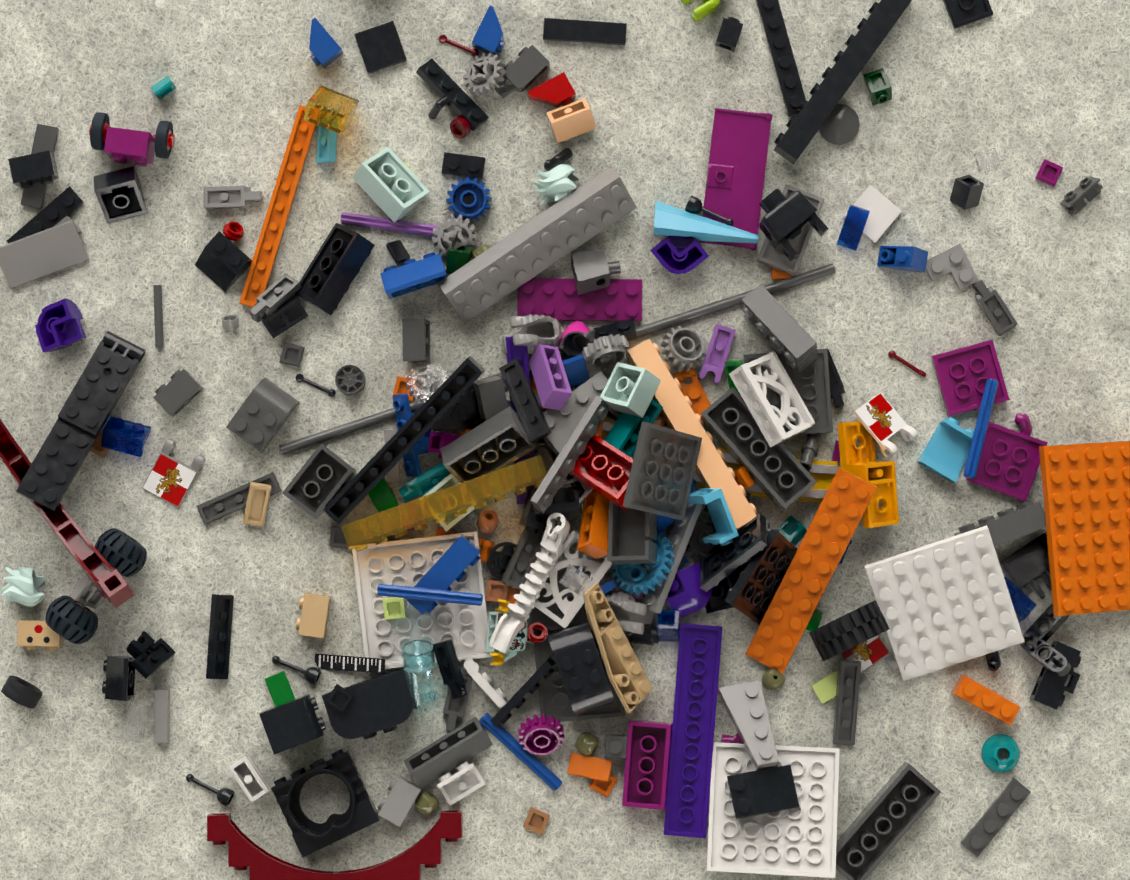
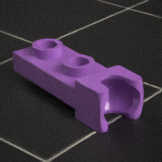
[698,324,736,385]

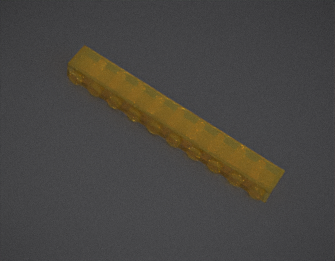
[341,455,548,552]

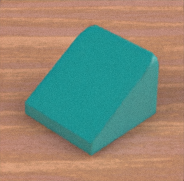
[151,76,176,99]
[777,515,807,546]

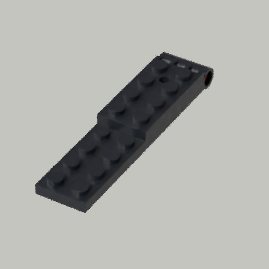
[16,331,146,512]

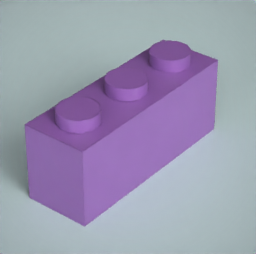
[529,344,572,410]

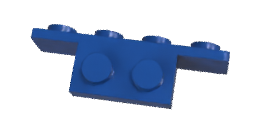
[393,393,431,477]

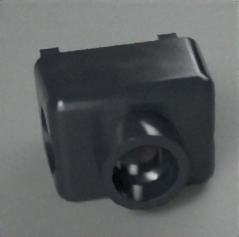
[759,189,828,261]

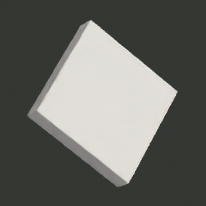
[843,185,902,243]

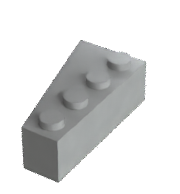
[543,371,608,457]
[718,680,779,770]

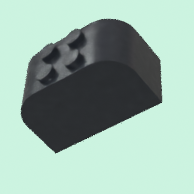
[547,621,616,717]
[322,667,416,740]
[259,694,326,755]

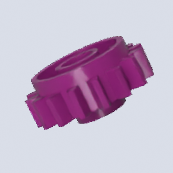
[518,714,565,755]

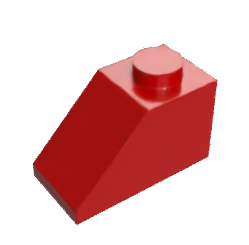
[528,72,576,107]

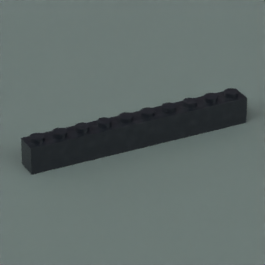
[774,0,912,165]
[323,356,486,524]

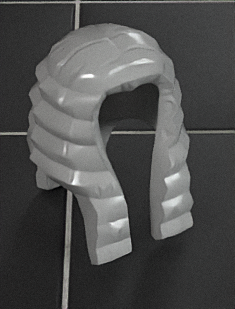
[502,314,562,356]
[605,592,655,634]

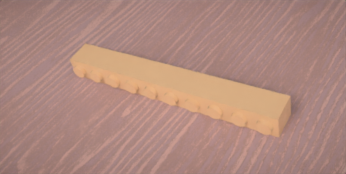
[626,339,757,531]

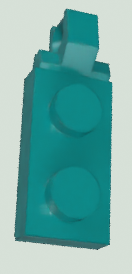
[398,462,451,502]

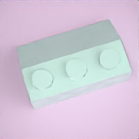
[352,147,430,223]

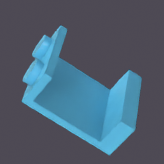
[917,417,974,483]
[688,488,739,546]

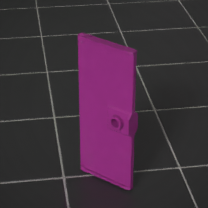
[699,108,773,251]

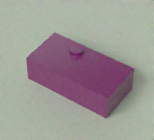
[622,720,673,810]

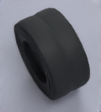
[1,676,43,709]

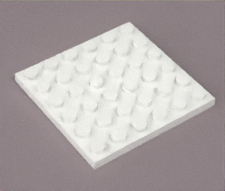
[865,525,1025,681]
[352,531,492,669]
[707,742,840,878]

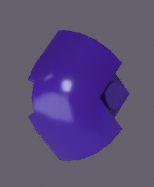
[650,236,709,274]
[35,298,86,353]
[667,563,713,618]

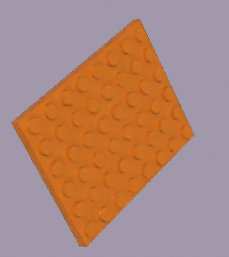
[1039,441,1130,616]

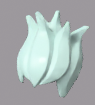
[533,164,579,205]
[0,566,45,607]

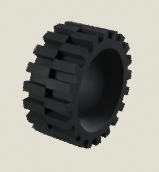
[809,600,890,661]

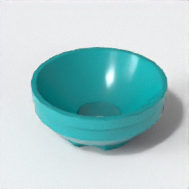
[981,734,1020,772]

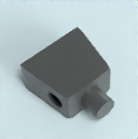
[571,251,621,295]

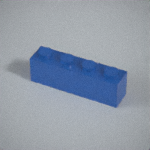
[405,534,481,615]

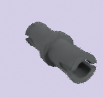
[800,433,821,471]

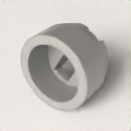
[222,315,239,332]

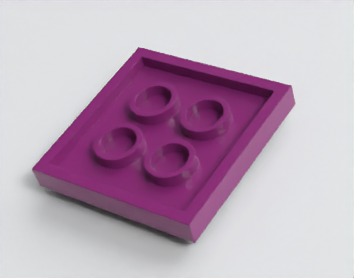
[931,340,1010,417]
[966,422,1048,501]

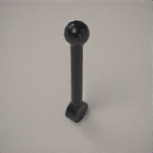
[295,374,336,397]

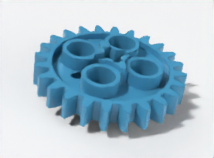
[611,532,675,596]

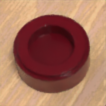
[450,117,471,139]

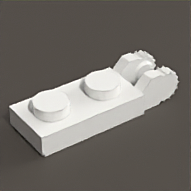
[463,659,507,708]

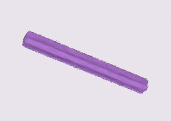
[340,212,438,237]

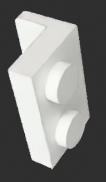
[436,761,486,806]

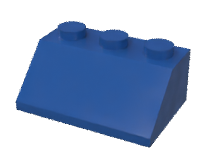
[380,252,447,299]

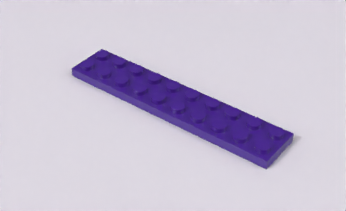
[664,623,723,838]

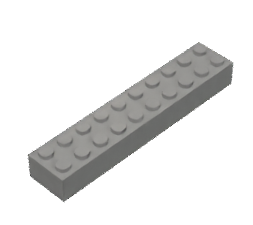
[437,167,637,324]

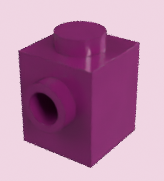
[427,431,461,459]

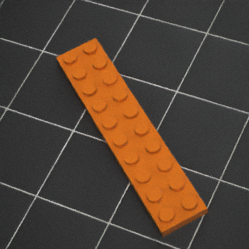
[745,468,877,674]

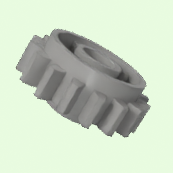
[660,326,706,371]
[582,334,629,367]

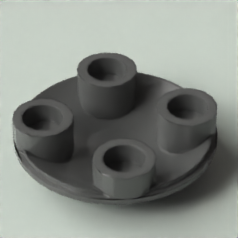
[819,104,860,145]

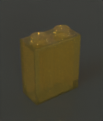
[303,85,359,135]

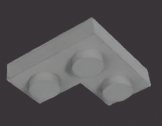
[926,244,979,291]

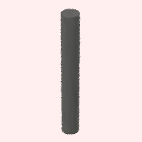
[153,285,164,348]

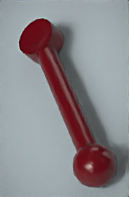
[439,35,479,57]
[888,350,926,378]

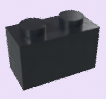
[8,150,59,189]

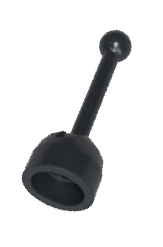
[685,196,734,226]
[272,656,322,685]
[186,774,235,807]

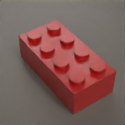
[556,435,633,510]

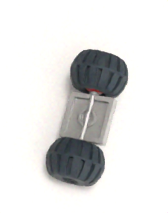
[45,528,147,645]

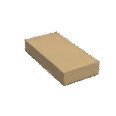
[243,482,271,527]

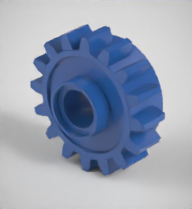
[446,177,492,224]

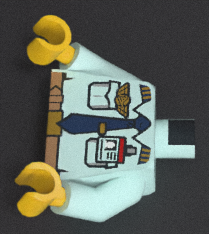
[485,599,535,665]

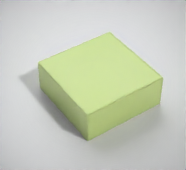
[382,597,406,620]

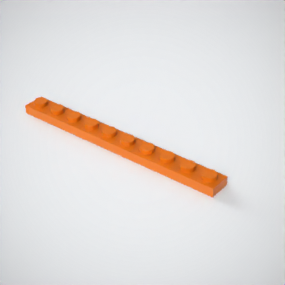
[239,105,320,307]

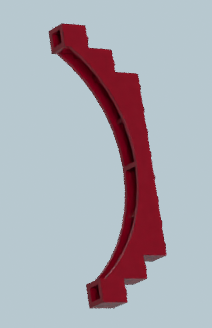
[0,419,134,608]
[207,810,463,880]

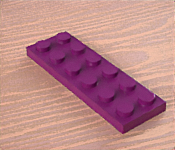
[517,278,642,321]

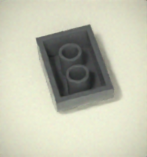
[226,378,299,453]
[282,443,356,519]

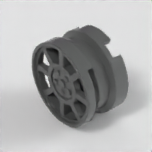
[335,365,366,395]

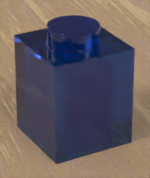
[657,610,680,642]

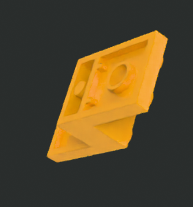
[837,421,899,528]

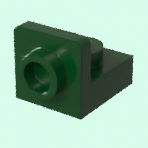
[864,68,892,105]

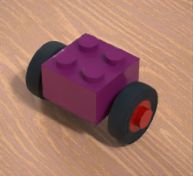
[89,112,175,167]

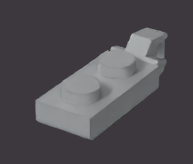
[203,186,262,209]

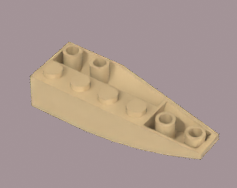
[583,583,653,713]

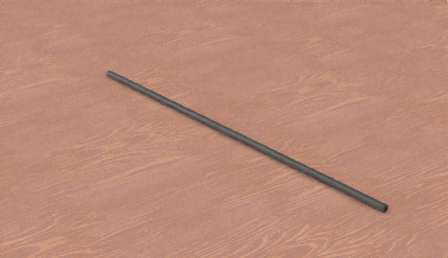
[279,263,836,455]

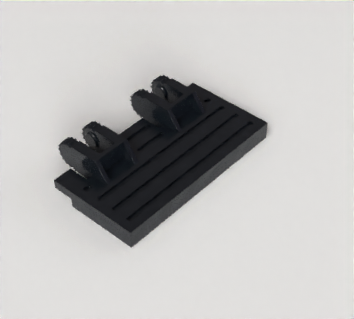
[1001,532,1052,599]

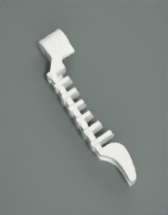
[489,513,570,654]

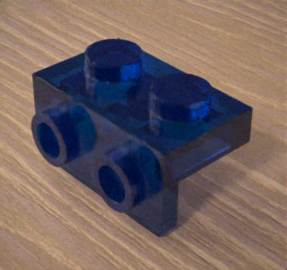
[101,416,151,457]

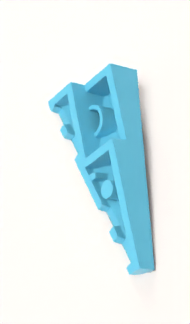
[654,201,759,243]

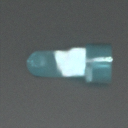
[401,640,437,710]

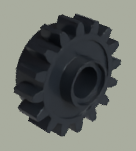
[687,515,720,560]

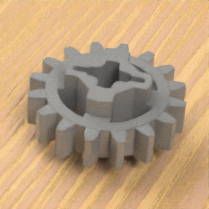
[463,52,506,97]
[432,214,477,256]

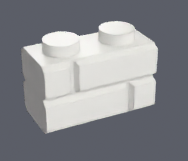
[228,754,271,803]

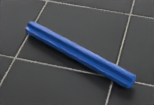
[963,378,999,479]
[377,584,483,606]
[479,713,562,791]

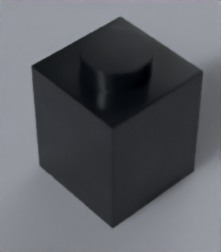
[715,17,743,52]

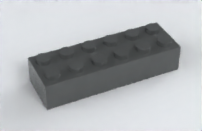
[700,387,817,513]
[836,762,941,880]

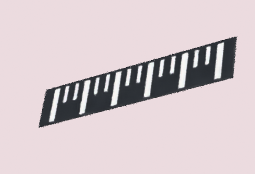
[315,653,385,674]

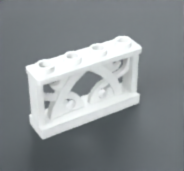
[729,351,815,448]
[534,531,612,629]

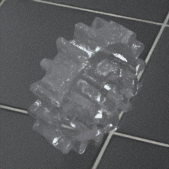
[406,361,450,404]

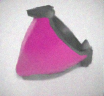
[558,320,595,357]

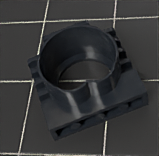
[271,749,381,858]

